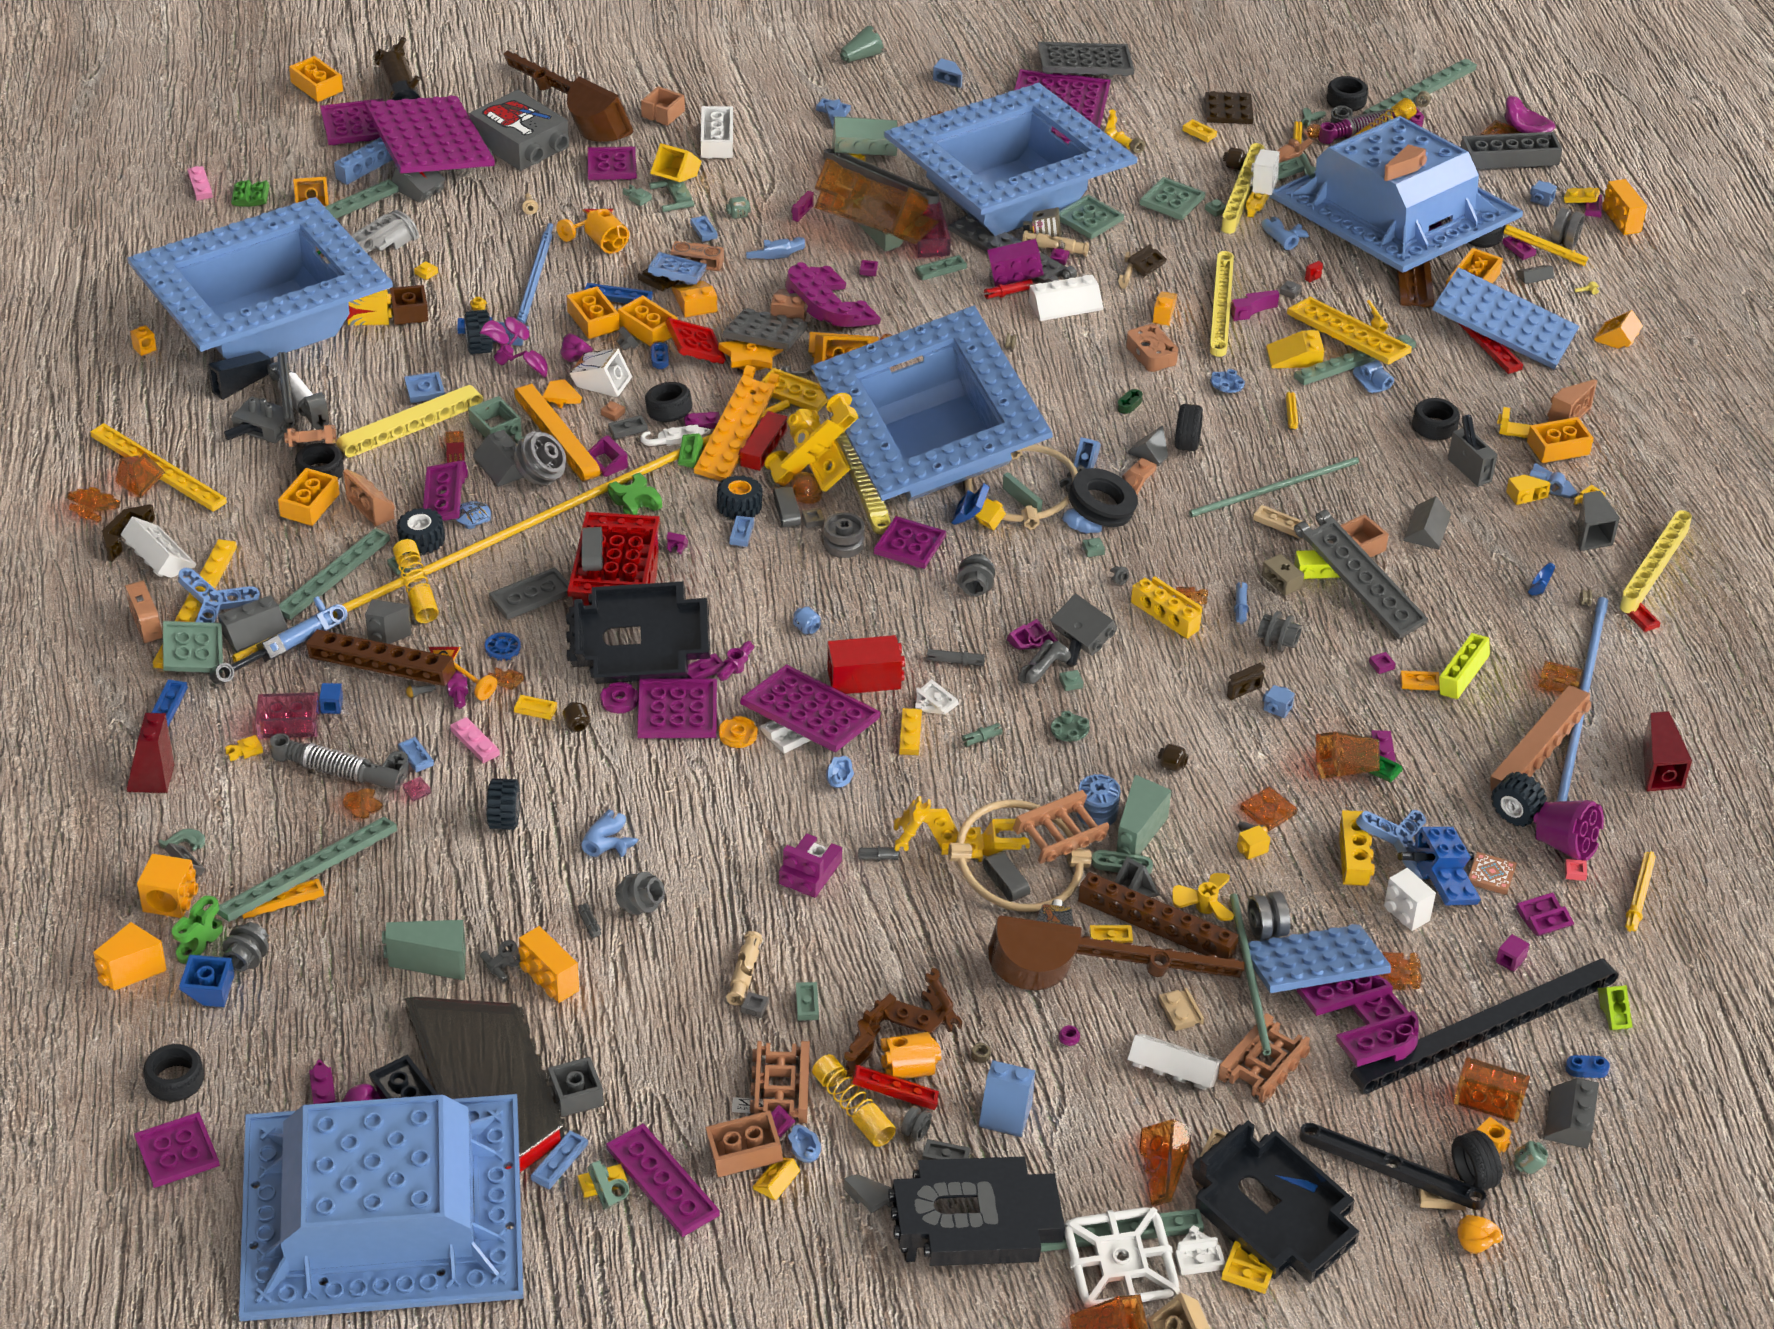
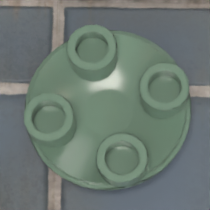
[1051,711,1090,742]

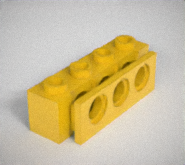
[1131,576,1203,639]
[1339,810,1375,886]

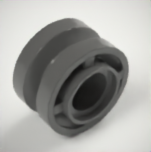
[1331,106,1353,124]
[901,1105,932,1141]

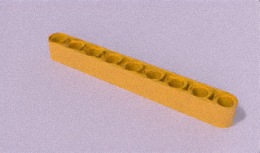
[514,383,600,482]

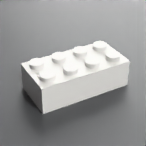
[701,106,733,159]

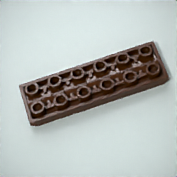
[1397,260,1434,307]

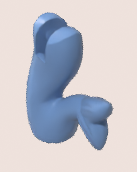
[1261,217,1309,250]
[581,809,638,857]

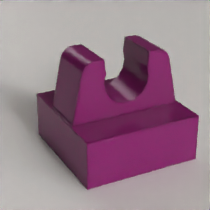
[666,532,689,554]

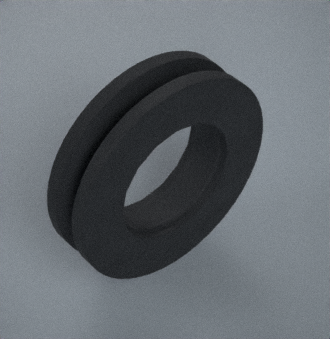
[1068,468,1138,527]

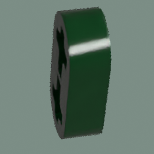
[1117,389,1143,414]

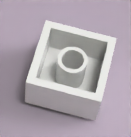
[1250,149,1280,195]
[1384,868,1436,931]

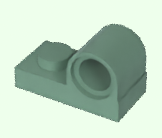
[587,1160,629,1210]

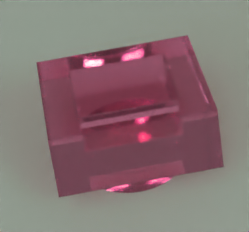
[403,777,431,802]

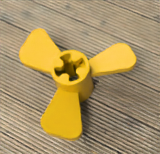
[1172,873,1234,921]

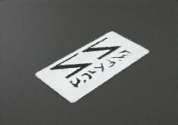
[731,1097,764,1114]

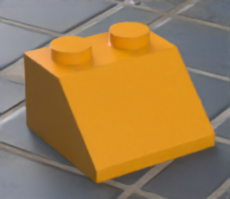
[293,177,329,207]
[1594,310,1643,349]

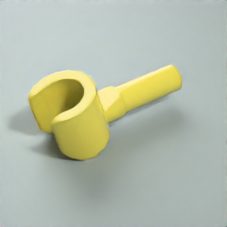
[1574,281,1599,294]

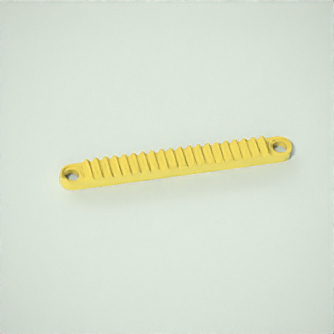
[1210,251,1234,357]
[836,432,891,535]

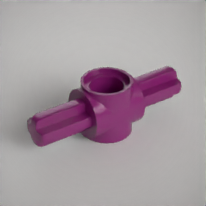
[717,641,754,681]
[447,669,468,709]

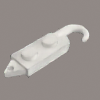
[640,425,711,446]

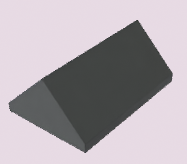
[1403,496,1451,550]

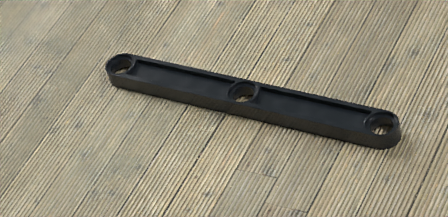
[1299,1123,1487,1210]

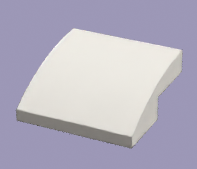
[760,720,811,754]

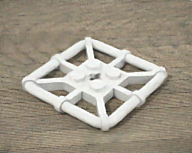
[1064,1207,1180,1309]

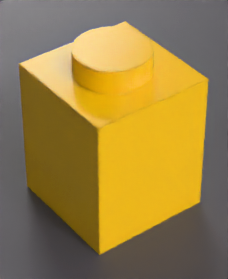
[975,498,1006,531]
[1237,825,1271,860]

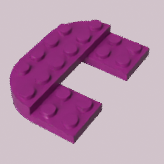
[785,262,881,327]
[1296,975,1419,1067]

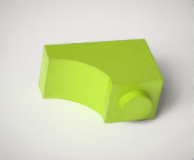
[1598,985,1633,1030]

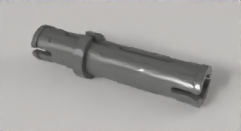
[927,649,985,666]

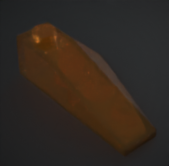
[1139,1118,1192,1207]

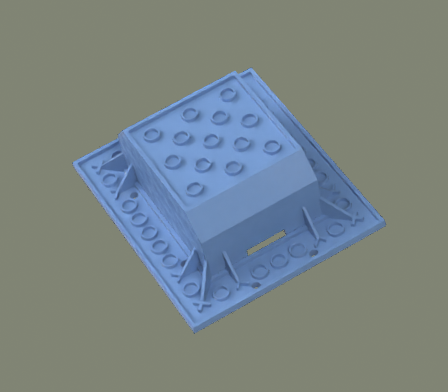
[884,83,1138,236]
[1270,116,1523,273]
[127,197,393,359]
[811,305,1053,501]
[239,1094,524,1321]

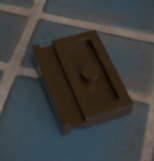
[1127,244,1167,277]
[638,268,679,292]
[1227,662,1265,700]

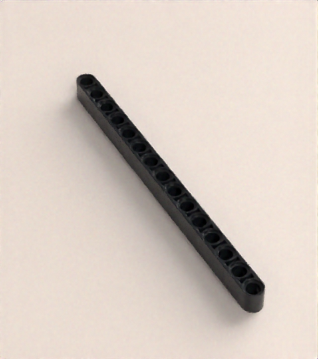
[1350,958,1619,1094]

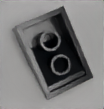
[369,1054,438,1099]

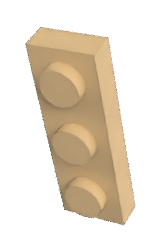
[1253,505,1311,539]

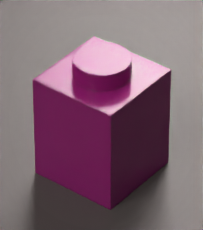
[1496,934,1530,972]

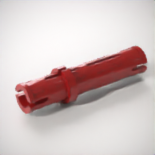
[984,279,1033,299]

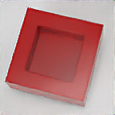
[1305,261,1323,283]

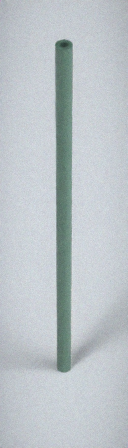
[1189,457,1359,517]
[1230,893,1271,1056]

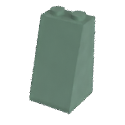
[1116,775,1172,855]
[382,920,466,980]

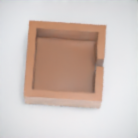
[641,86,685,126]
[1340,514,1389,557]

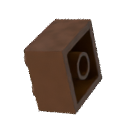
[390,285,429,325]

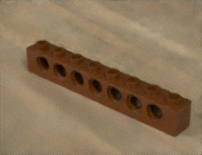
[306,629,456,686]
[1078,872,1239,959]

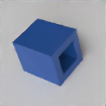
[319,683,343,714]

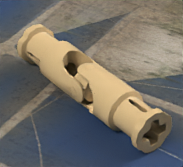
[1022,230,1089,257]
[726,931,763,1006]

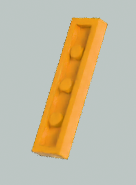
[242,879,325,919]

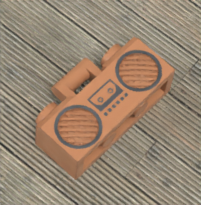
[671,241,724,271]

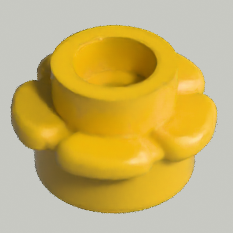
[470,297,487,311]

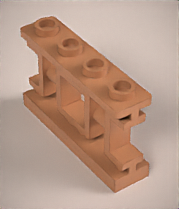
[284,425,337,447]
[1218,1013,1311,1103]
[750,1041,810,1123]

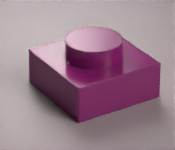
[1050,248,1070,266]
[860,260,878,276]
[1369,652,1396,674]
[771,1105,796,1137]

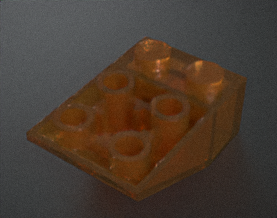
[1316,731,1380,779]
[1069,1294,1148,1329]

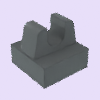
[616,326,639,350]

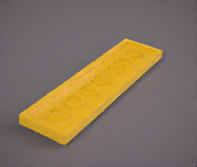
[1287,297,1412,365]

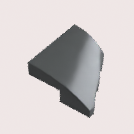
[844,1174,893,1213]

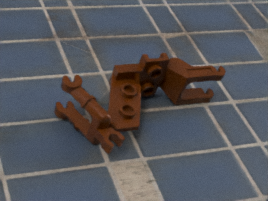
[844,968,962,1077]

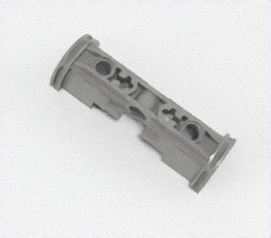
[322,210,419,264]

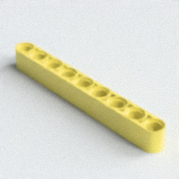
[1221,143,1264,234]
[336,385,483,457]
[1620,510,1692,613]

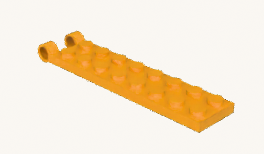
[694,365,780,481]

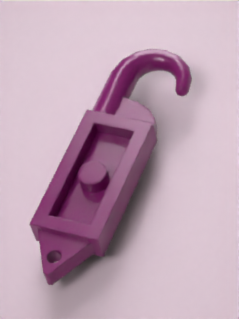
[309,1059,336,1104]

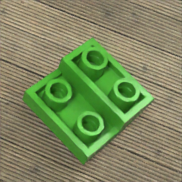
[231,180,270,207]

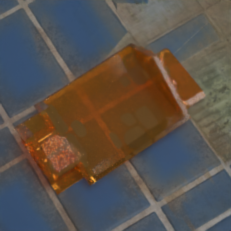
[814,158,939,244]

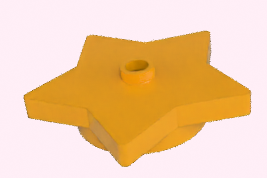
[718,340,783,371]

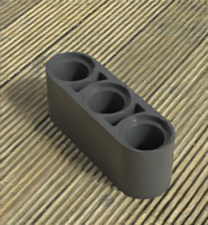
[773,486,801,527]
[582,527,602,571]
[982,851,1031,902]

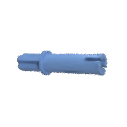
[1234,582,1249,624]

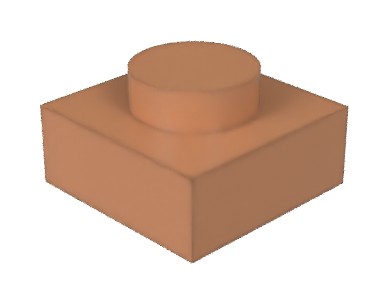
[601,401,625,421]
[1124,470,1146,495]

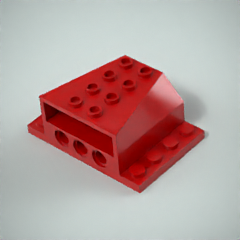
[567,512,660,606]

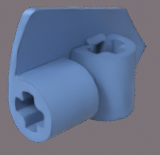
[1353,360,1394,393]
[1530,463,1578,498]

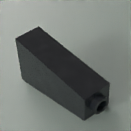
[208,351,272,400]

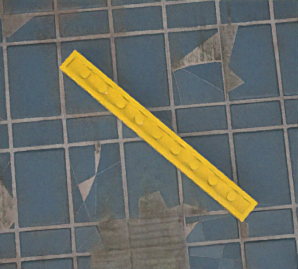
[90,423,227,512]
[153,539,237,669]

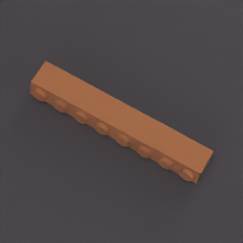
[1490,686,1591,791]

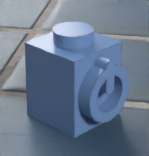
[1530,180,1557,207]
[1263,685,1295,718]

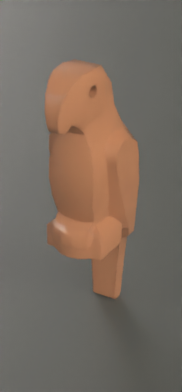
[1278,138,1313,163]

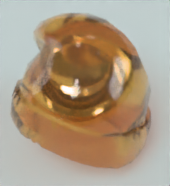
[793,472,823,504]

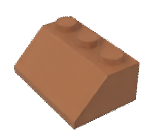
[343,469,395,526]

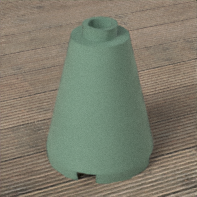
[840,25,884,63]

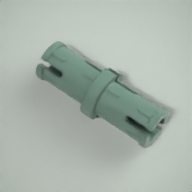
[962,722,1003,747]

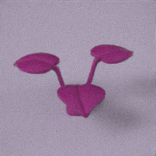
[480,317,548,378]

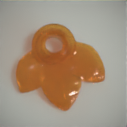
[343,788,383,819]

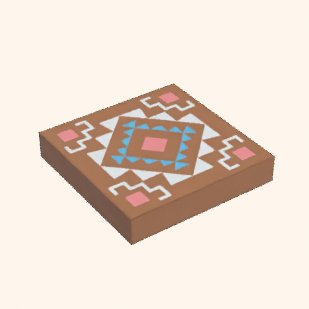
[1469,852,1517,895]

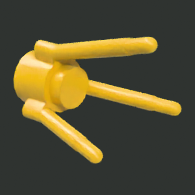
[1349,300,1388,333]

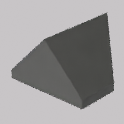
[1128,425,1168,466]
[1114,857,1160,897]

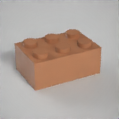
[705,1111,783,1178]

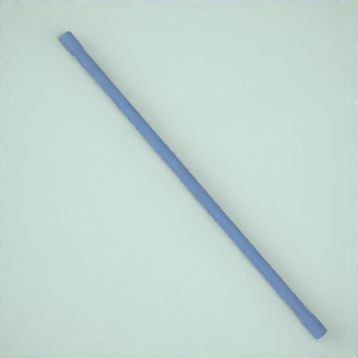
[1556,597,1609,802]

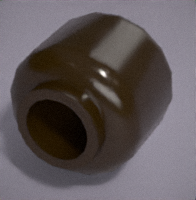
[1223,148,1247,170]
[562,702,590,732]
[1158,743,1189,772]

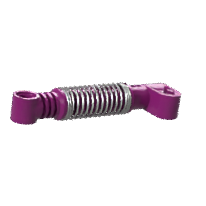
[1318,108,1424,144]

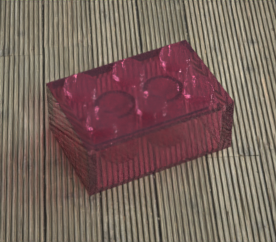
[255,692,320,739]

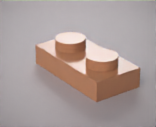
[1122,458,1157,479]

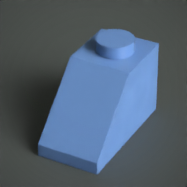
[933,58,963,88]
[1074,437,1101,469]

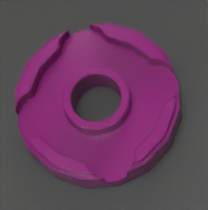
[600,682,639,714]

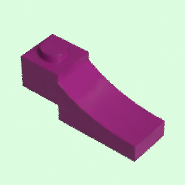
[1230,290,1279,321]

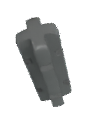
[578,903,601,938]

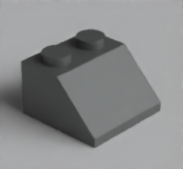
[365,599,412,644]

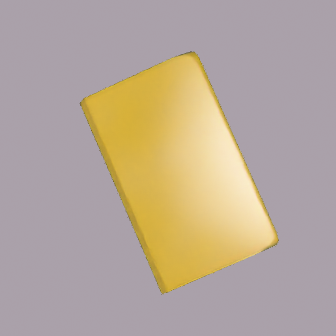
[753,1158,800,1200]

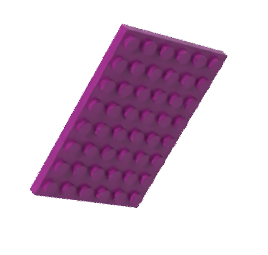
[1014,69,1111,145]
[365,95,495,173]

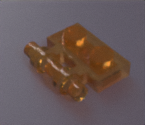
[1538,661,1583,693]
[1382,952,1422,990]

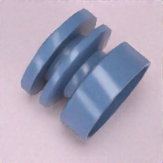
[1077,774,1121,826]

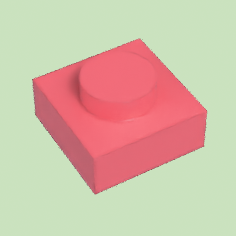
[1565,859,1587,881]

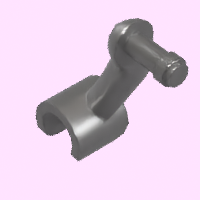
[781,366,813,376]

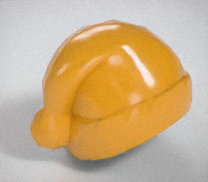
[1457,1215,1503,1254]

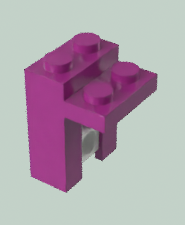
[779,833,843,898]

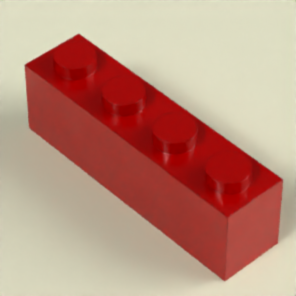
[738,411,787,471]

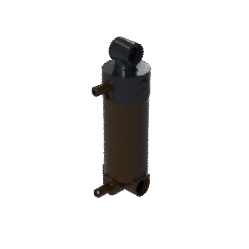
[375,37,421,101]

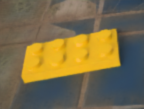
[761,368,828,413]

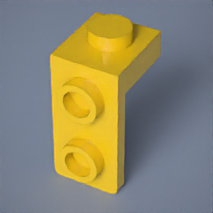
[1497,407,1530,438]

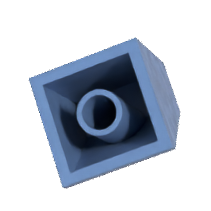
[979,1060,1035,1137]

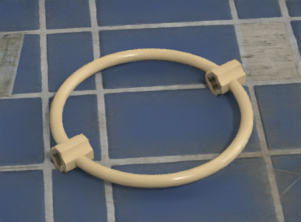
[964,444,1078,530]
[948,800,1092,912]

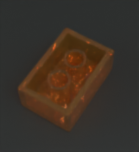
[1453,1057,1531,1123]

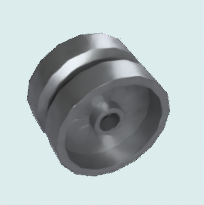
[1551,207,1585,248]
[824,512,864,558]
[1247,891,1290,940]

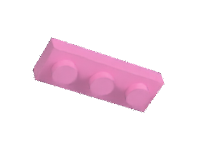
[187,166,213,200]
[450,717,500,763]

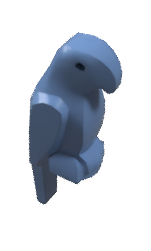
[746,237,805,259]

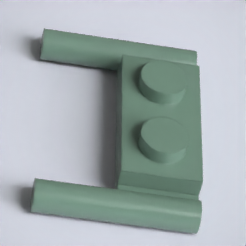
[1274,154,1316,189]
[649,179,694,212]

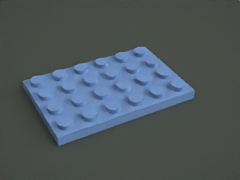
[1248,924,1391,993]

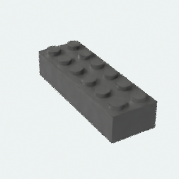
[1460,132,1562,169]

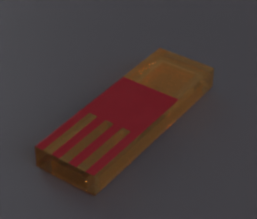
[446,431,465,463]

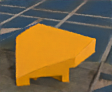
[543,379,582,409]

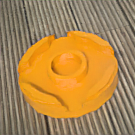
[718,716,758,748]

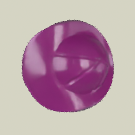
[1504,95,1556,133]

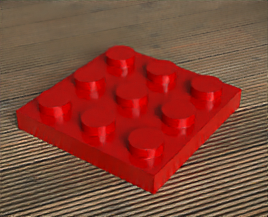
[665,317,726,364]

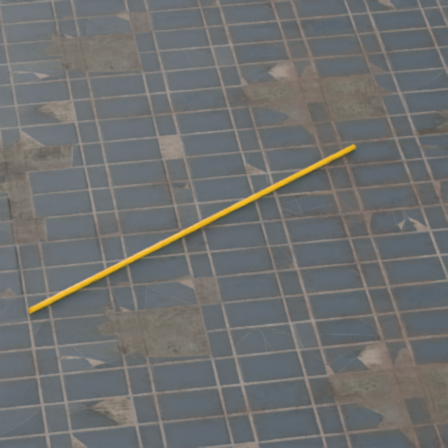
[232,399,790,662]

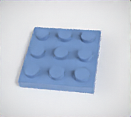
[648,252,707,285]

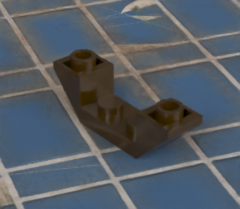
[102,504,155,562]

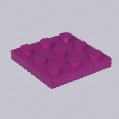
[588,146,637,181]
[874,516,946,569]
[134,1112,220,1188]

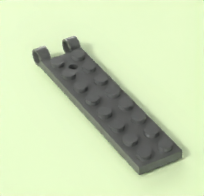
[948,214,1077,283]
[1294,509,1428,640]

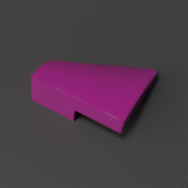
[1006,619,1059,650]

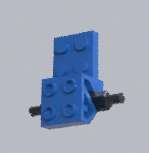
[1397,827,1481,905]

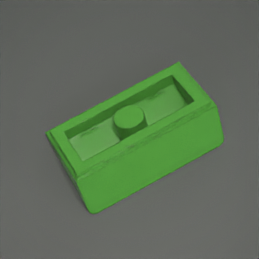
[678,433,704,468]

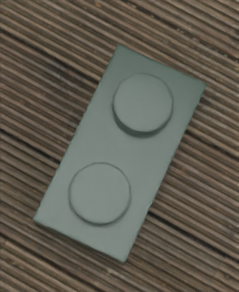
[796,982,819,1021]

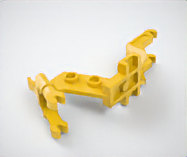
[893,796,1030,862]

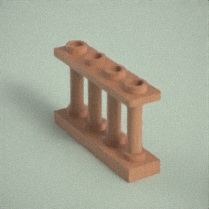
[1013,790,1110,864]

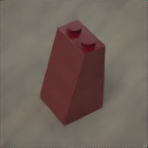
[1643,711,1692,792]
[127,713,175,793]

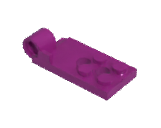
[423,460,468,521]

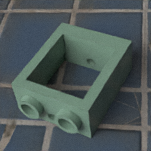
[468,396,522,438]

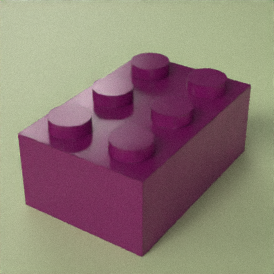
[987,239,1044,287]

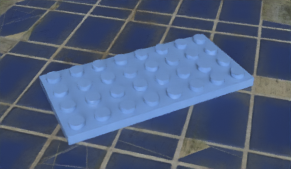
[1432,267,1580,370]

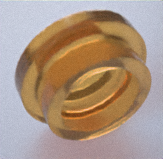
[1307,124,1320,138]

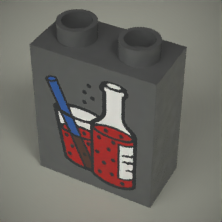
[469,89,569,171]

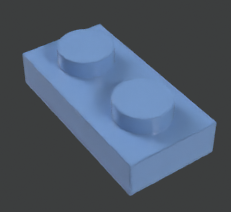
[825,99,846,128]
[690,215,718,242]
[730,516,754,547]

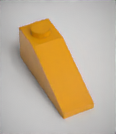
[1153,291,1177,325]

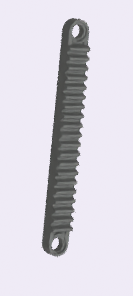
[823,149,939,204]

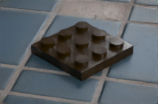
[1205,91,1254,124]

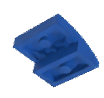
[951,483,990,525]

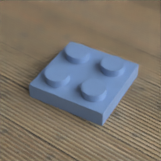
[404,372,445,403]

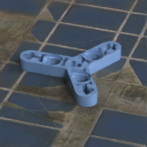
[178,568,260,623]
[1356,810,1426,880]

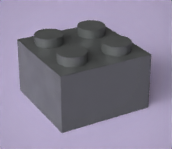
[548,1057,604,1117]

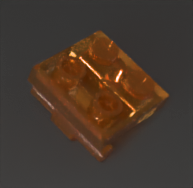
[67,487,121,523]

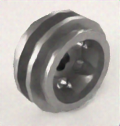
[514,431,566,485]

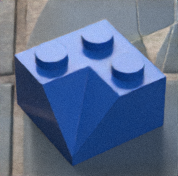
[179,955,235,1007]

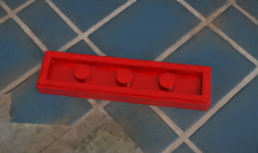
[852,1065,939,1111]

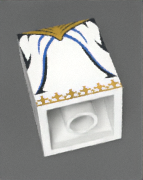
[570,348,632,397]

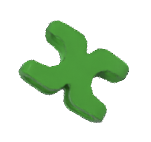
[608,473,662,515]
[172,896,223,964]

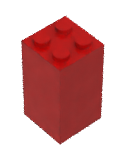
[827,635,905,694]

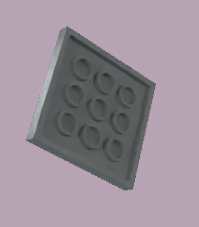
[723,308,808,350]

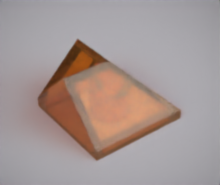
[115,453,165,498]

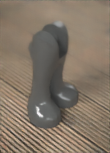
[1018,640,1071,684]

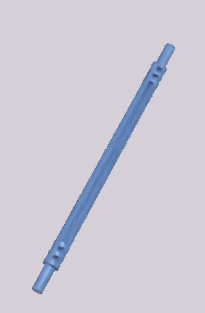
[516,223,553,324]

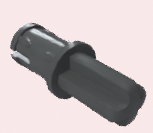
[858,845,899,862]

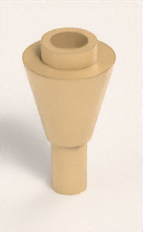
[522,193,538,214]

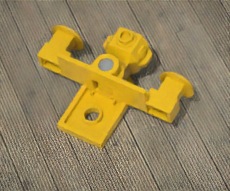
[764,393,859,492]

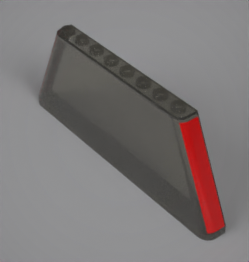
[404,996,567,1203]

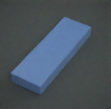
[531,1130,588,1190]

